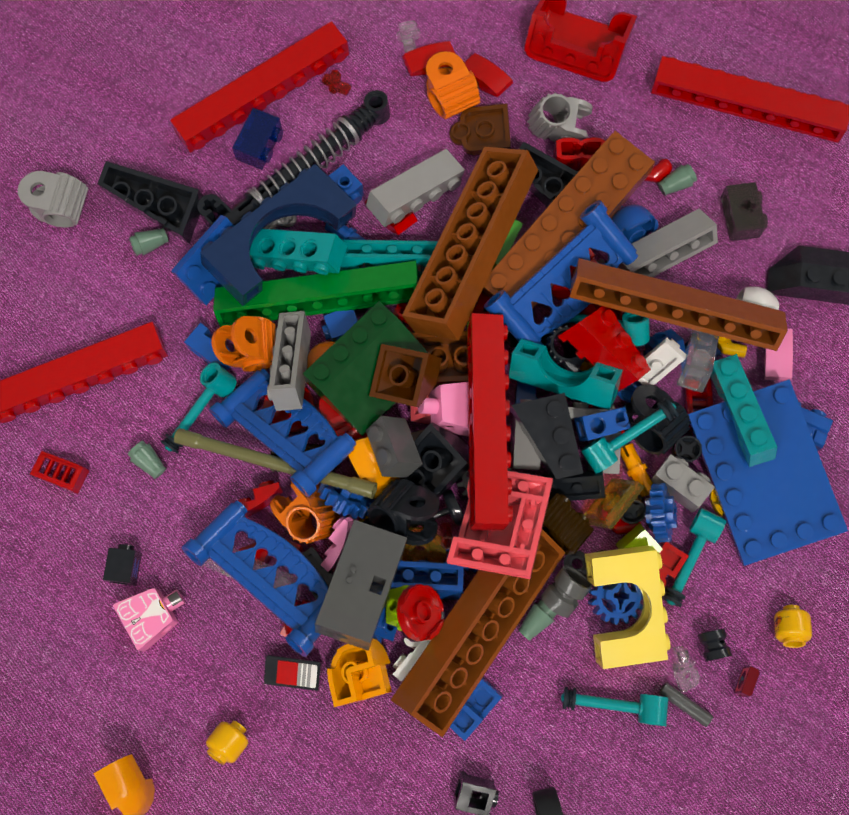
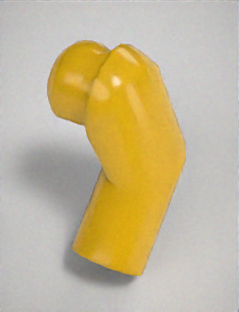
[713,335,747,358]

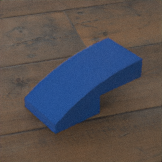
[450,677,503,741]

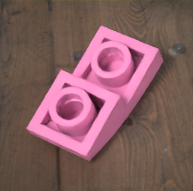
[764,329,793,381]
[321,516,359,572]

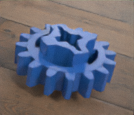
[318,483,374,519]
[645,483,678,543]
[588,582,643,625]

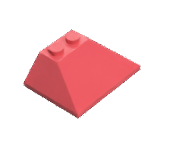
[447,471,553,579]

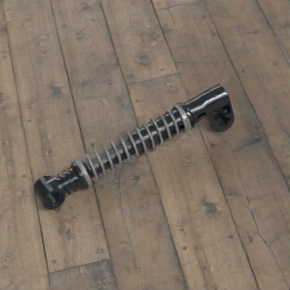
[197,90,390,228]

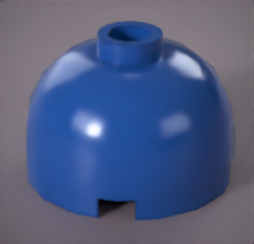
[611,204,659,244]

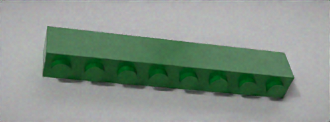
[213,261,420,327]

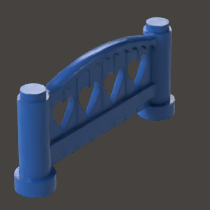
[484,200,638,345]
[209,368,356,498]
[182,501,329,657]

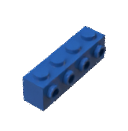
[370,560,464,600]

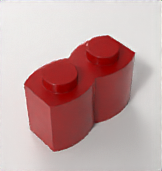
[553,137,606,171]

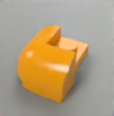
[348,437,400,499]
[327,638,392,707]
[93,754,155,815]

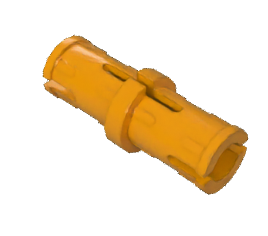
[620,443,653,497]

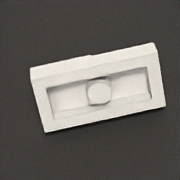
[638,338,687,385]
[393,637,431,682]

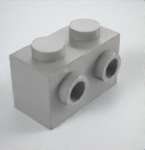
[651,454,715,513]

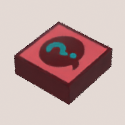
[734,666,760,697]

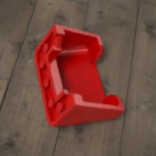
[525,0,637,82]

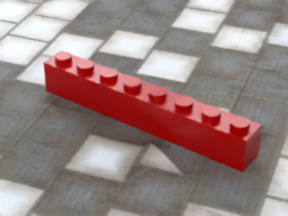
[170,21,349,153]
[651,56,849,143]
[467,313,513,530]
[0,321,168,423]

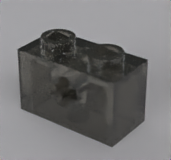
[721,182,768,242]

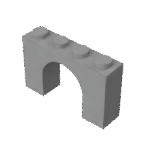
[510,399,621,474]

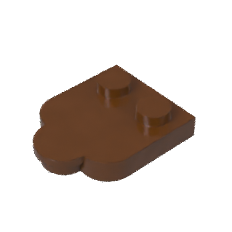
[449,103,511,155]

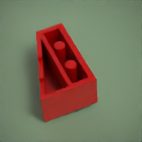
[558,306,651,392]

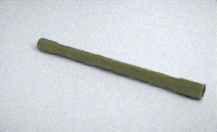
[174,428,377,499]

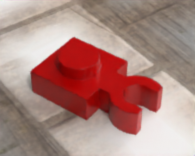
[659,542,689,587]

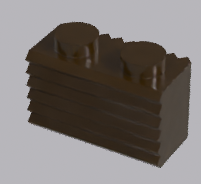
[542,493,594,555]

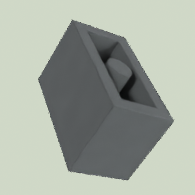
[366,416,422,478]

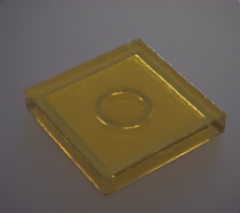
[584,478,645,529]

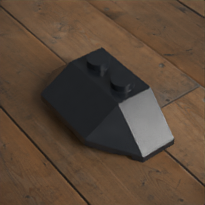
[766,245,849,305]

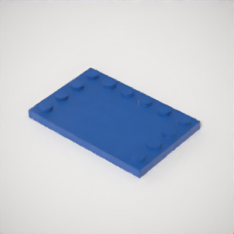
[688,379,848,566]

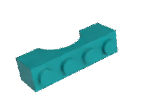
[509,338,623,410]
[711,354,777,467]

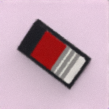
[264,655,323,691]

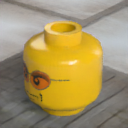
[774,605,812,648]

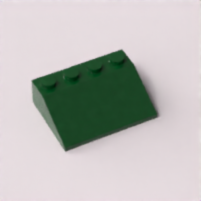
[303,301,428,436]

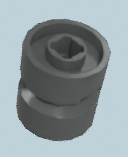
[541,565,592,618]

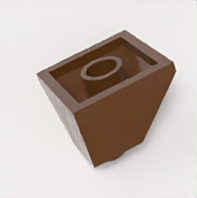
[369,344,442,408]

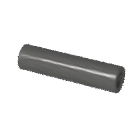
[659,682,713,727]

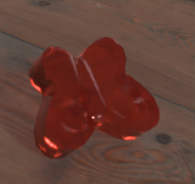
[322,70,352,95]

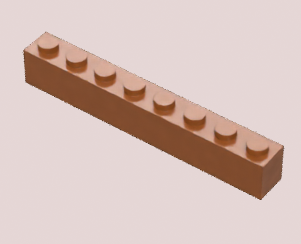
[570,258,788,351]

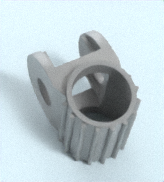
[527,92,593,142]
[18,171,88,228]

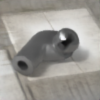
[263,216,297,230]

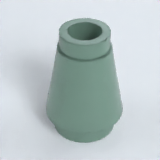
[658,164,697,196]
[129,228,169,256]
[127,440,166,479]
[518,600,557,641]

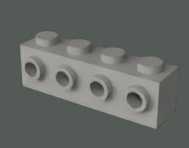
[366,149,465,227]
[618,209,718,277]
[267,311,311,411]

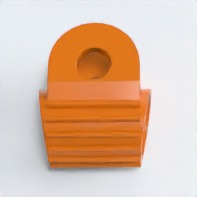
[426,51,480,119]
[211,316,276,372]
[270,481,341,544]

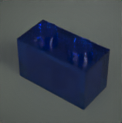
[232,108,284,170]

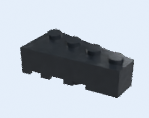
[519,142,578,207]
[97,161,203,244]

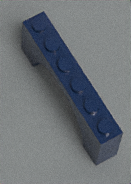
[200,164,357,306]

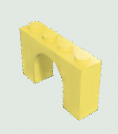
[585,545,670,669]

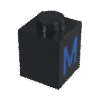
[103,544,142,586]

